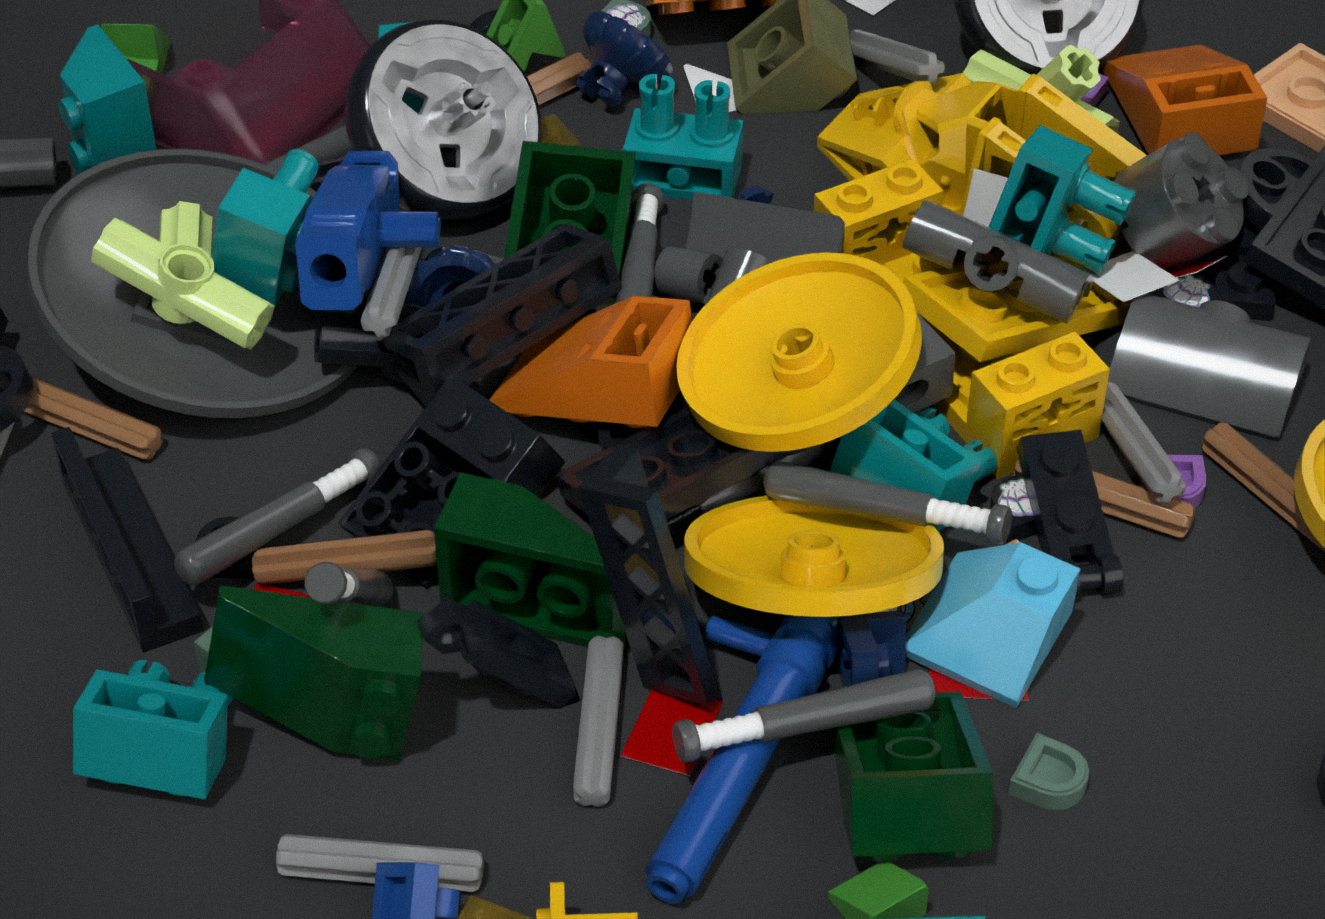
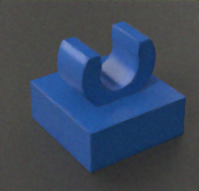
[372,862,460,919]

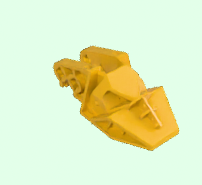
[817,73,1147,252]

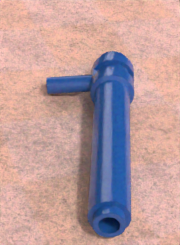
[645,615,840,904]

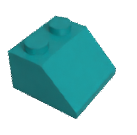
[58,24,157,174]

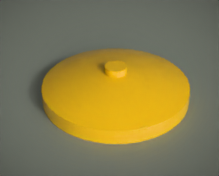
[676,252,922,452]
[684,495,944,617]

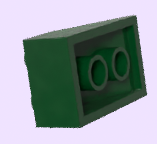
[504,141,636,298]
[434,472,629,656]
[204,585,425,760]
[832,691,993,862]

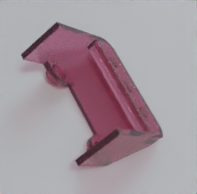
[127,0,371,164]

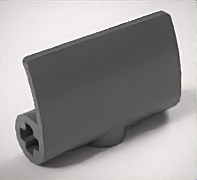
[654,192,845,305]
[903,200,1093,324]
[1108,293,1312,441]

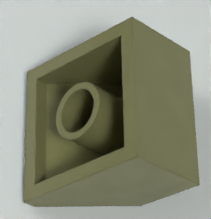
[727,0,857,114]

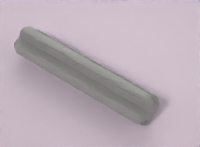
[850,29,945,85]
[361,247,422,338]
[1101,382,1186,503]
[573,635,624,807]
[276,834,484,892]

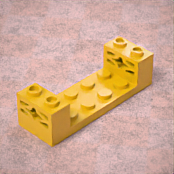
[814,158,1110,480]

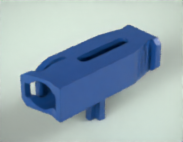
[295,151,441,310]

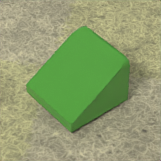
[827,861,929,919]

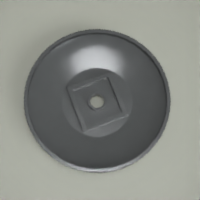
[26,149,359,418]

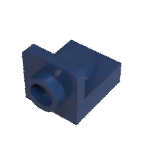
[838,611,905,687]

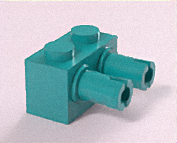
[623,74,744,200]
[988,125,1137,275]
[211,149,319,308]
[829,399,997,531]
[73,660,233,799]

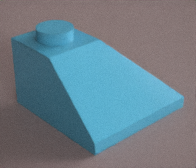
[905,542,1080,709]

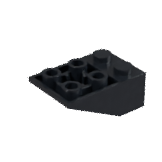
[338,375,566,589]

